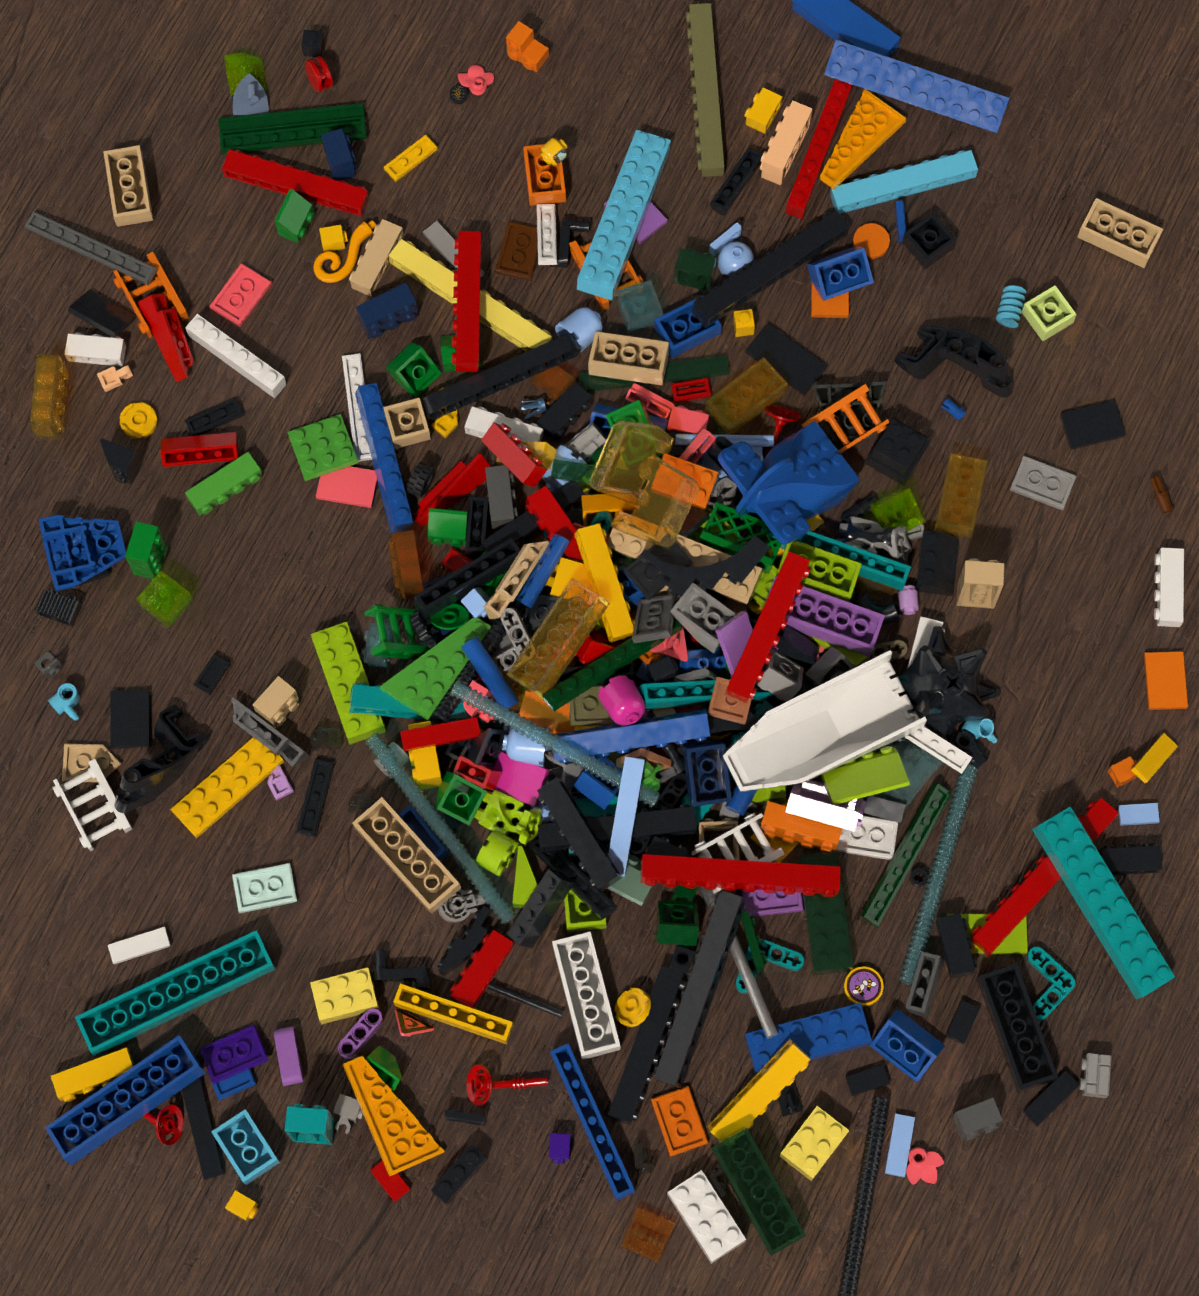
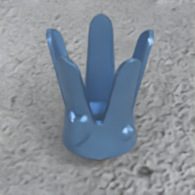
[520,397,549,419]

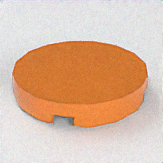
[853,223,890,260]

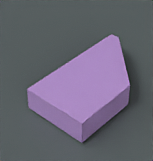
[267,765,294,801]

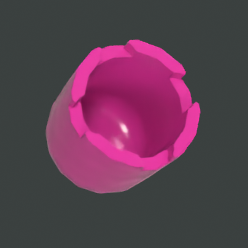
[598,676,645,726]

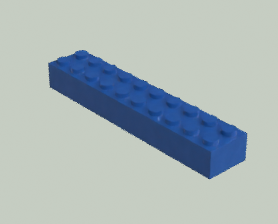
[824,40,1009,133]

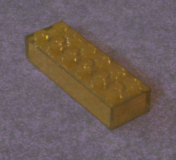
[507,578,610,700]

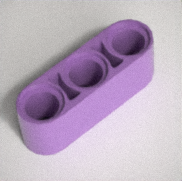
[338,1008,383,1060]
[273,1026,303,1086]

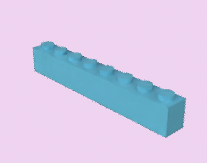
[830,150,978,214]

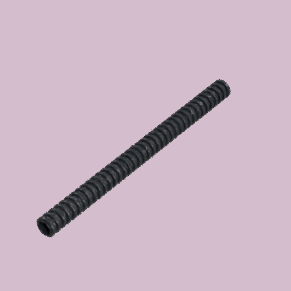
[432,559,540,723]
[838,1097,890,1296]

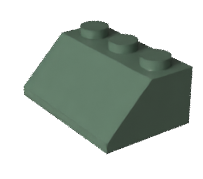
[589,844,654,906]

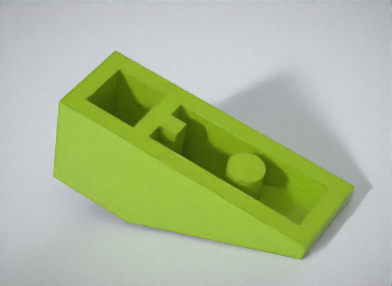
[513,846,538,908]

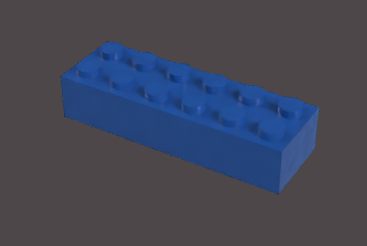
[744,1003,872,1075]

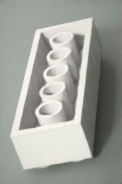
[552,932,621,1060]

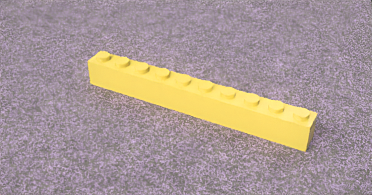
[388,239,553,352]

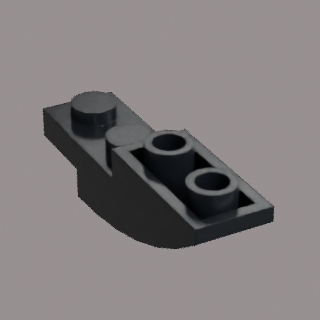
[748,617,819,665]
[437,905,491,976]

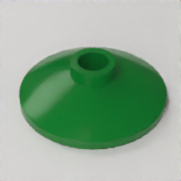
[430,603,469,630]

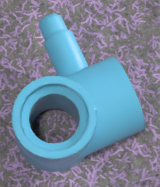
[47,683,80,721]
[961,718,997,743]

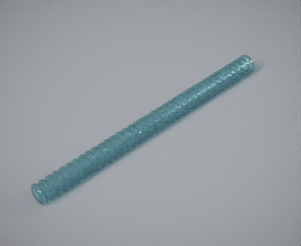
[450,680,660,807]
[365,733,516,924]
[899,764,978,985]

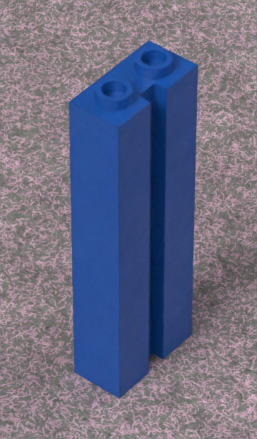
[792,0,901,57]

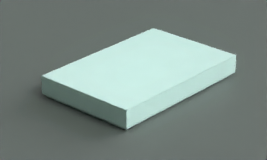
[232,863,297,914]

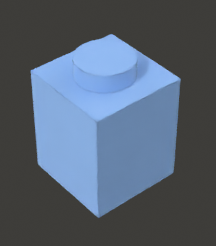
[461,587,490,618]

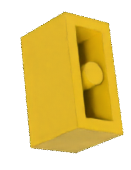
[744,88,782,134]

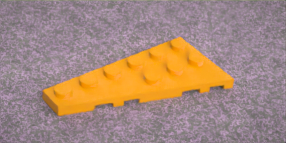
[820,89,906,189]
[343,1056,445,1176]

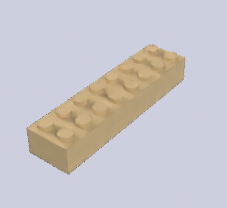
[606,511,764,607]

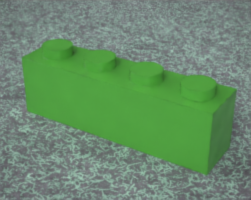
[185,452,263,516]

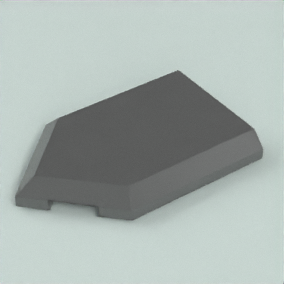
[673,668,722,682]

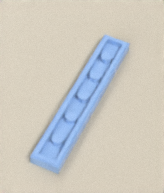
[608,756,645,877]

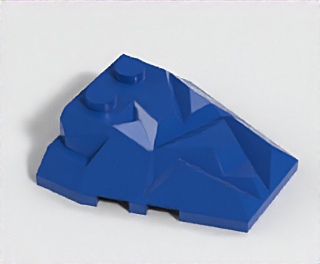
[39,515,126,591]

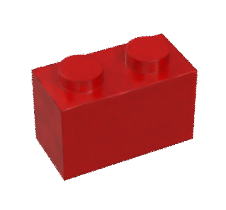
[453,755,502,790]

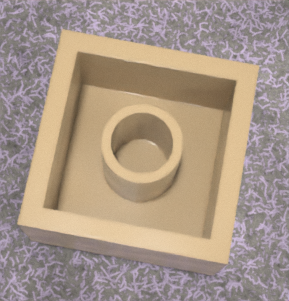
[383,398,431,449]
[253,676,300,728]

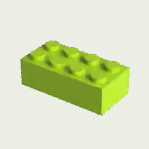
[776,540,862,602]

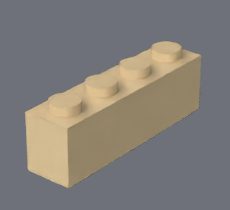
[349,219,404,297]

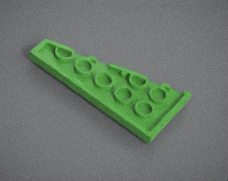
[379,617,491,720]

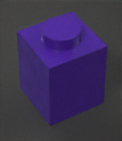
[549,1133,571,1164]

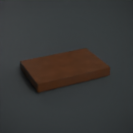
[495,221,538,281]

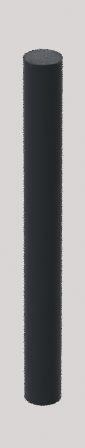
[488,981,564,1018]

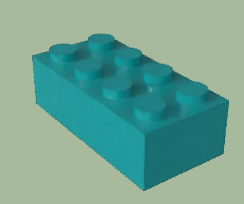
[285,1103,335,1145]

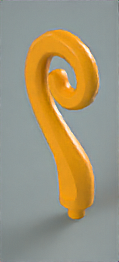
[313,220,376,283]

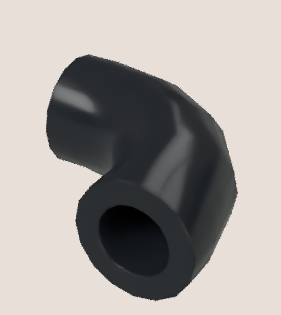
[851,594,902,625]

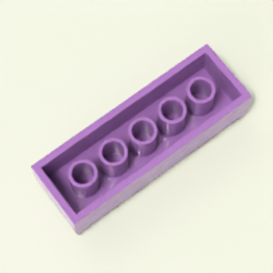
[765,576,885,657]

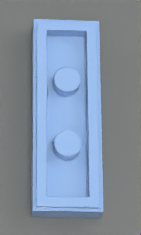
[884,1113,915,1178]

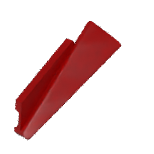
[138,293,194,382]
[412,453,491,526]

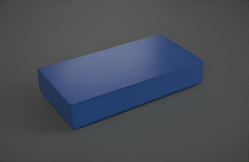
[894,201,906,242]
[211,1069,256,1101]

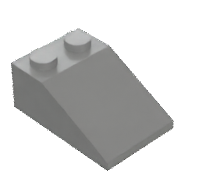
[670,583,737,653]

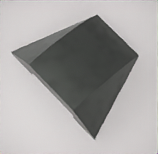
[812,381,887,441]

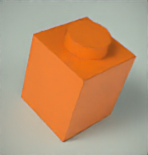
[1107,756,1138,788]

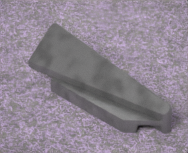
[231,697,310,768]

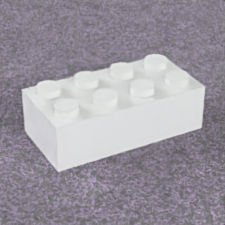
[667,1170,746,1264]

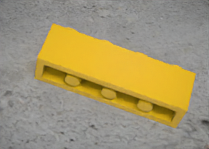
[51,1047,135,1102]

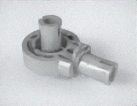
[438,889,494,923]

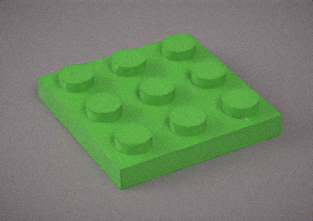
[288,414,358,481]

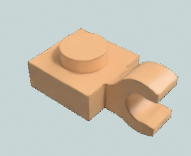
[97,365,133,392]

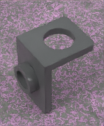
[34,652,63,679]

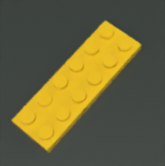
[170,737,284,839]

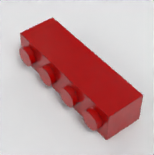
[481,422,548,488]
[160,432,239,467]
[450,930,514,1009]

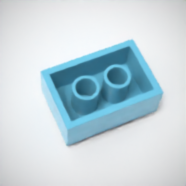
[211,1109,280,1185]

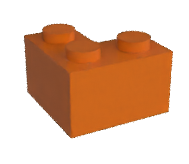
[506,21,549,73]

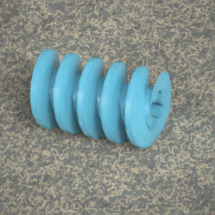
[996,285,1027,328]

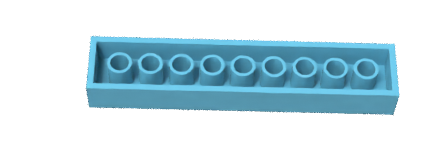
[577,129,671,301]

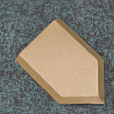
[62,744,121,782]

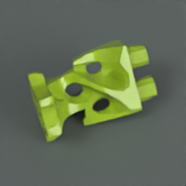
[474,790,542,845]

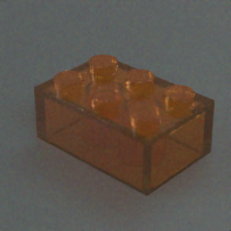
[388,530,423,599]

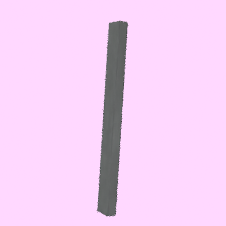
[24,211,158,286]

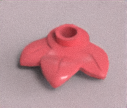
[458,64,494,95]
[906,1147,944,1185]

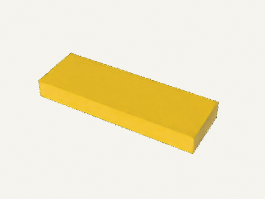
[384,135,438,182]
[1131,733,1178,783]

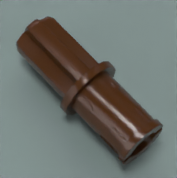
[1151,476,1174,514]

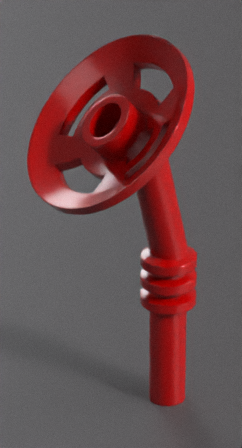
[764,405,801,458]
[466,1065,548,1105]
[143,1105,184,1145]

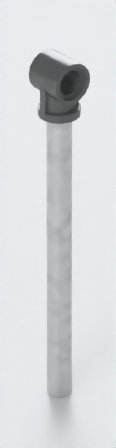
[699,887,778,1039]

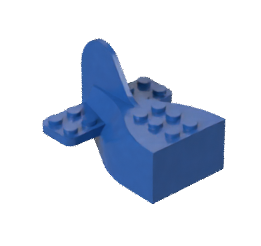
[718,421,860,544]

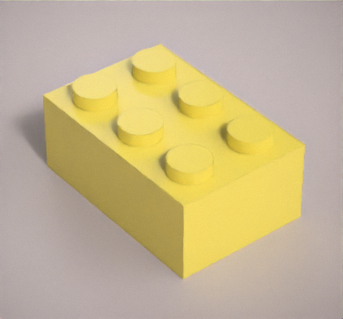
[310,968,379,1025]
[779,1106,849,1181]

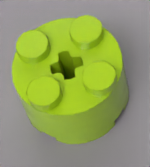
[476,830,519,877]

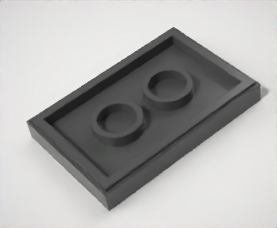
[632,594,677,643]

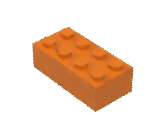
[761,801,842,854]

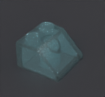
[361,620,393,668]

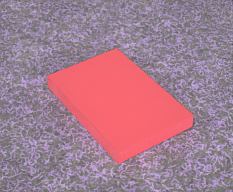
[210,263,272,327]
[316,466,377,508]

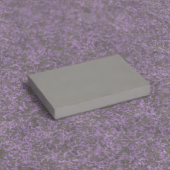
[1010,456,1076,511]

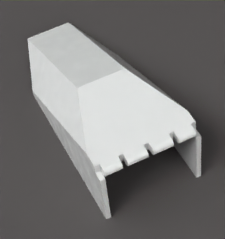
[723,650,927,792]

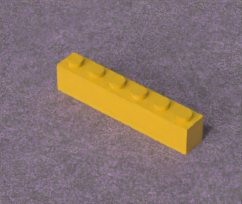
[574,523,635,642]
[393,984,513,1045]
[708,1039,810,1147]

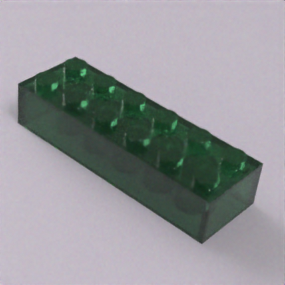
[797,851,854,976]
[709,1126,806,1256]

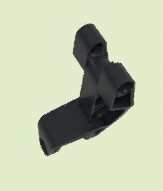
[894,325,1013,398]
[114,704,209,813]

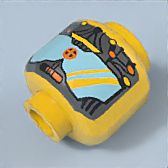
[540,138,568,166]

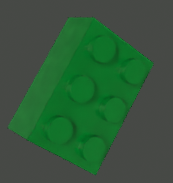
[125,521,168,580]

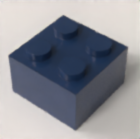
[321,129,357,181]

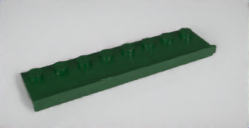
[218,103,367,155]

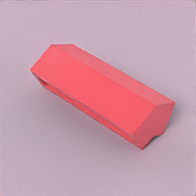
[625,383,675,419]
[679,428,716,464]

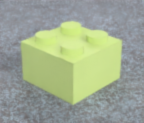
[1022,286,1076,341]

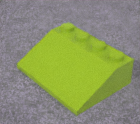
[821,746,910,805]

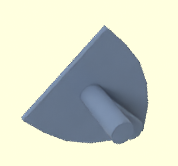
[233,73,269,115]

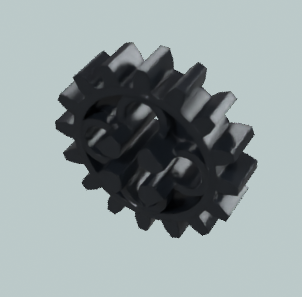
[410,610,443,649]

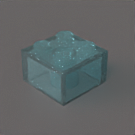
[616,280,663,332]

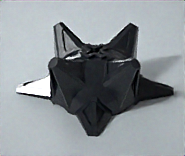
[892,626,1001,742]

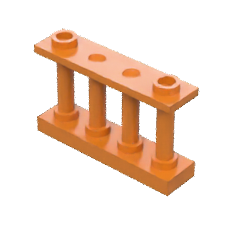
[569,240,644,311]
[113,252,189,338]
[801,384,889,453]

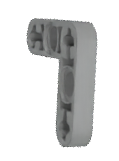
[493,608,536,675]

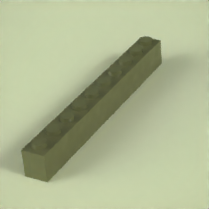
[686,3,724,177]

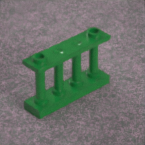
[364,604,430,660]

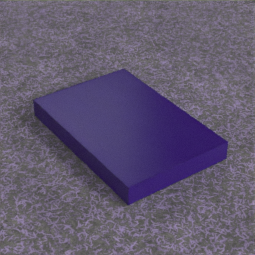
[199,1025,269,1085]

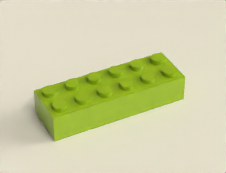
[311,622,386,745]

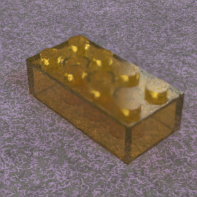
[30,354,68,439]
[705,357,788,435]
[934,453,988,538]

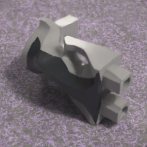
[836,516,912,565]

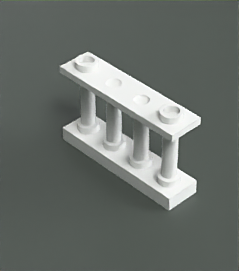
[52,759,132,851]
[691,813,784,893]

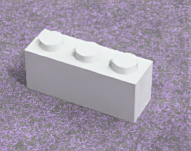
[65,332,126,367]

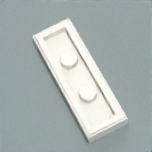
[108,927,171,965]

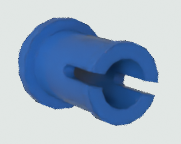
[941,398,966,421]

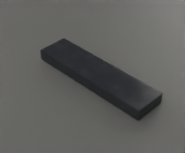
[296,758,334,838]

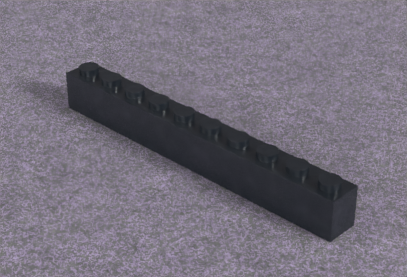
[692,211,850,328]
[654,890,747,1088]

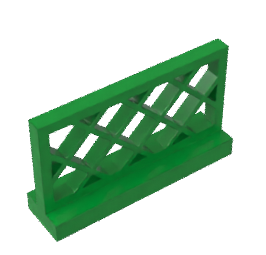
[699,502,782,574]

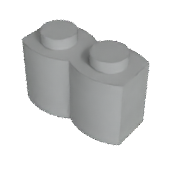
[708,477,737,515]

